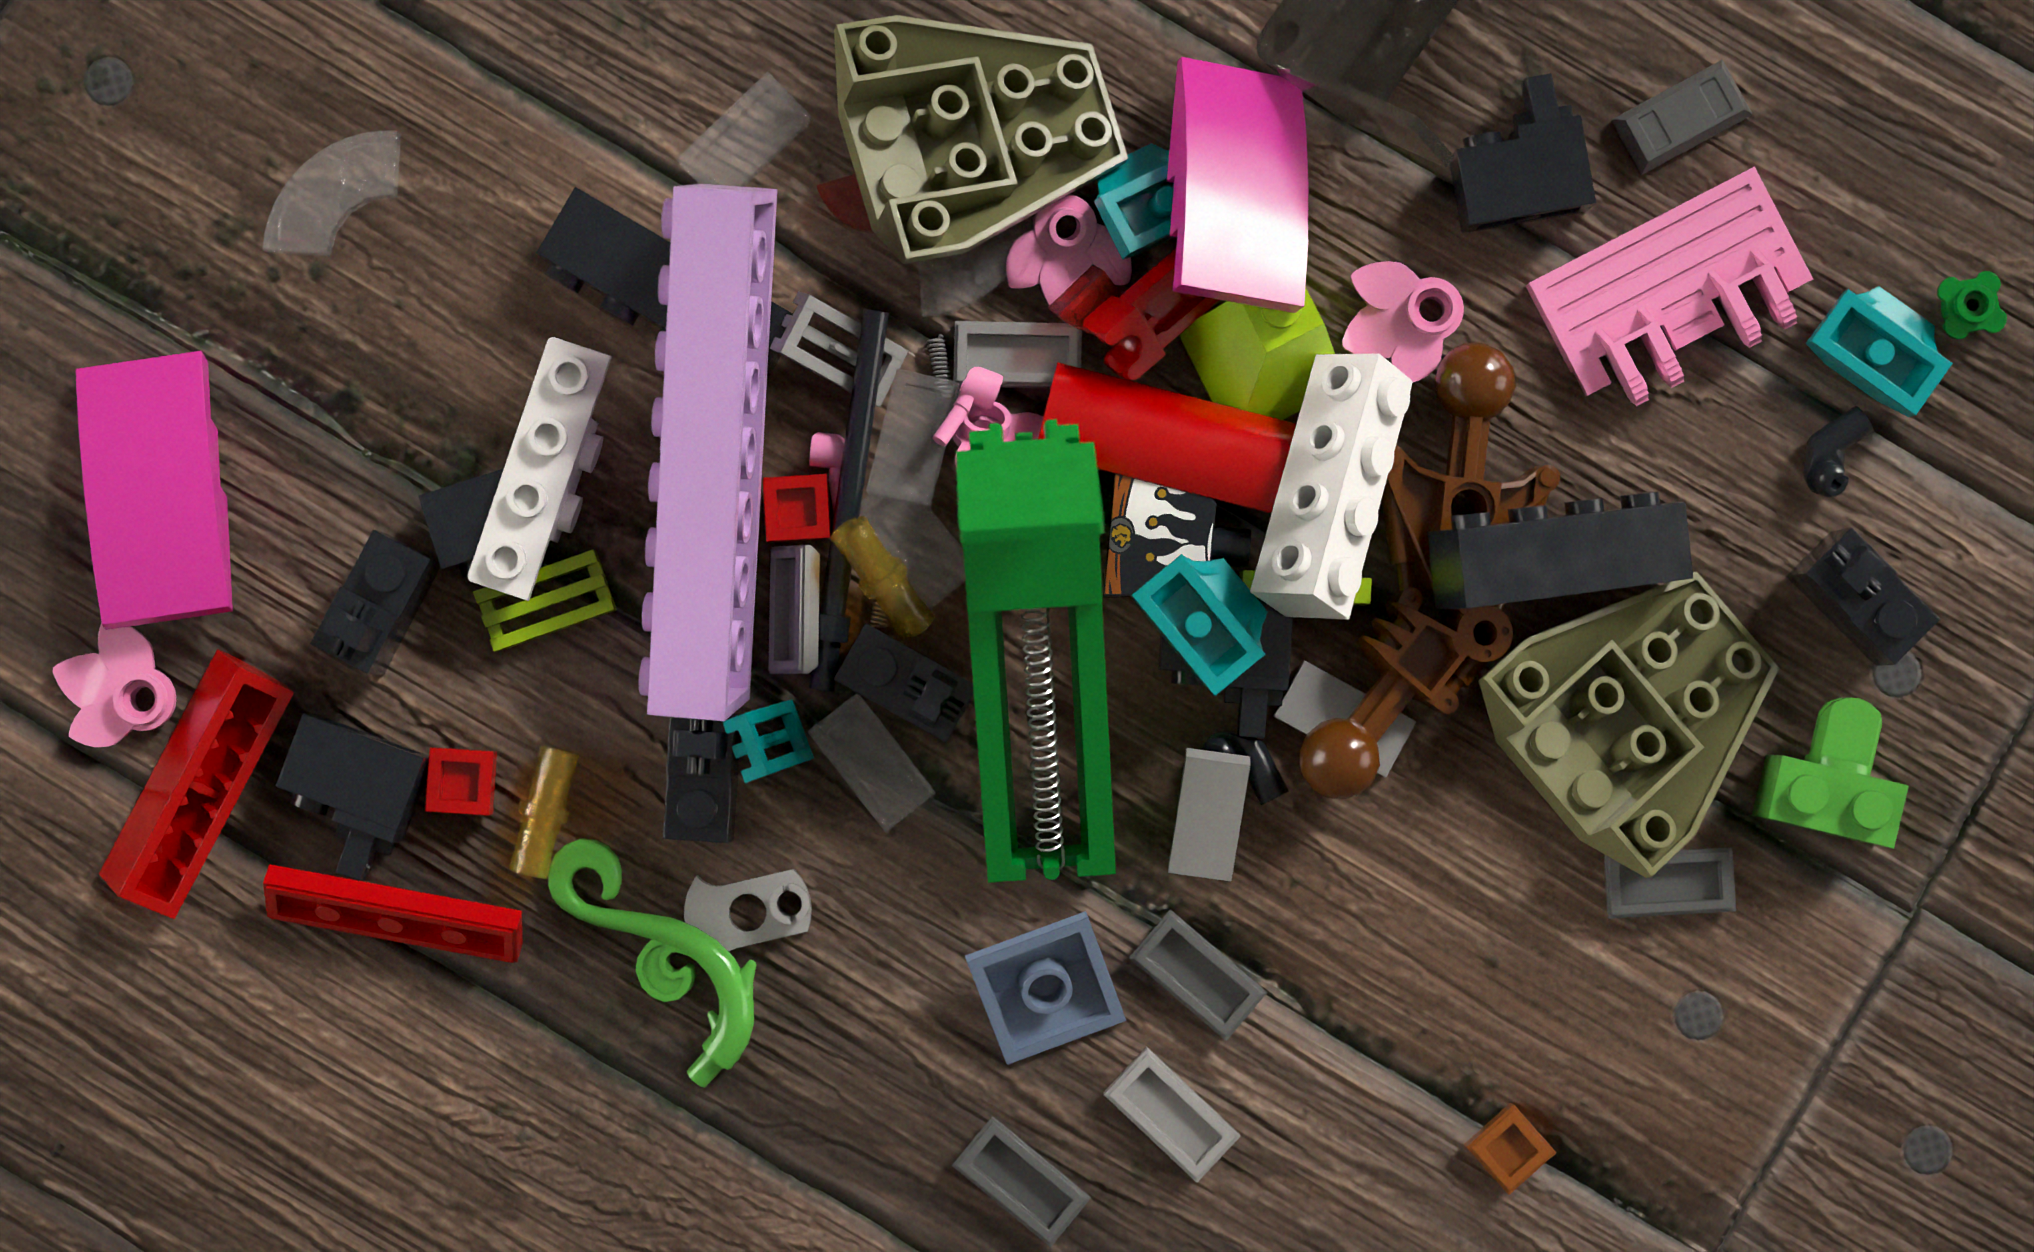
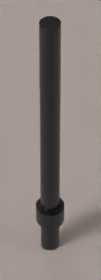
[809,309,889,692]

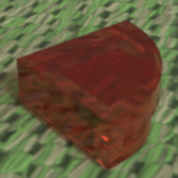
[816,174,874,233]
[1048,264,1122,330]

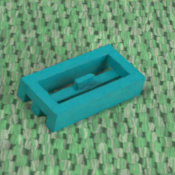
[723,699,814,783]

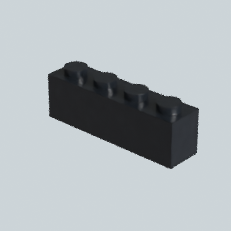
[536,187,793,380]
[1427,491,1694,609]

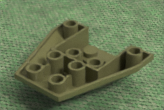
[834,15,1128,264]
[1478,571,1779,878]

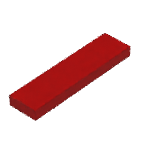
[263,864,523,963]

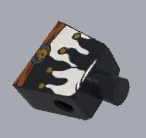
[1103,473,1251,598]

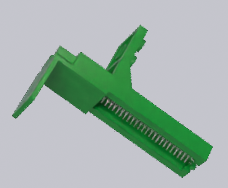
[956,419,1116,883]

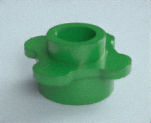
[1937,271,2007,340]

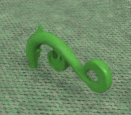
[548,838,756,1087]

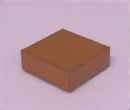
[1464,1103,1556,1195]

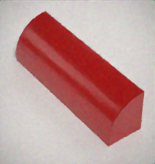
[1038,362,1296,513]
[99,649,294,920]

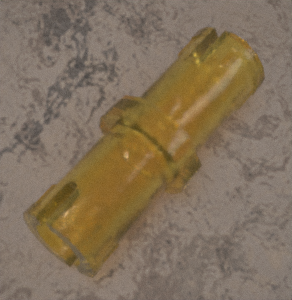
[831,516,934,639]
[508,745,579,879]

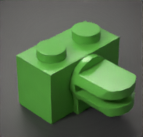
[1752,698,1909,849]

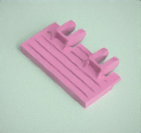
[1526,167,1813,406]

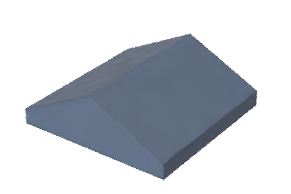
[965,911,1126,1065]

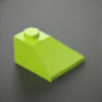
[1179,286,1335,420]

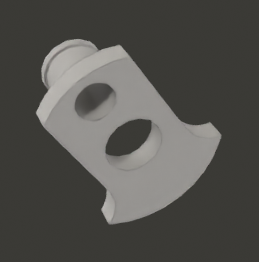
[684,869,812,951]

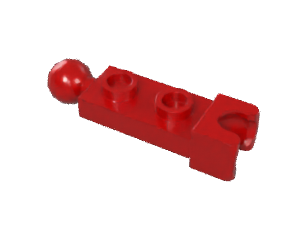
[1082,249,1219,380]

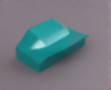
[1094,143,1174,260]
[1806,286,1953,417]
[1131,554,1268,696]

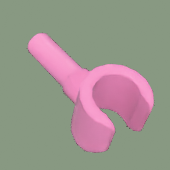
[932,367,1003,446]
[809,432,845,513]

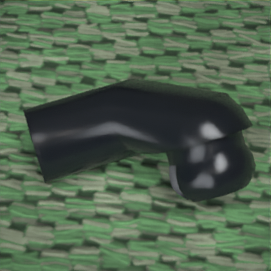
[1803,406,1873,498]
[1201,731,1289,805]

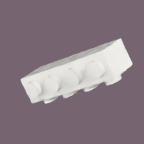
[1250,353,1413,619]

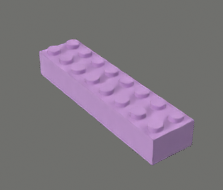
[639,184,777,721]

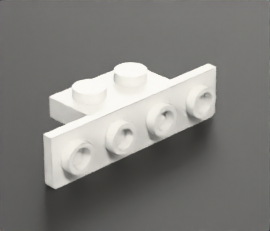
[468,337,612,601]

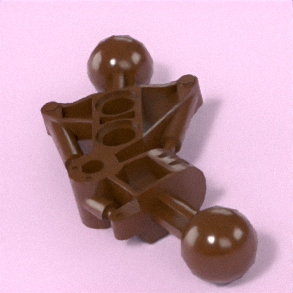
[1300,342,1560,800]

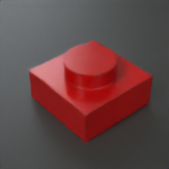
[763,474,831,543]
[425,747,497,815]

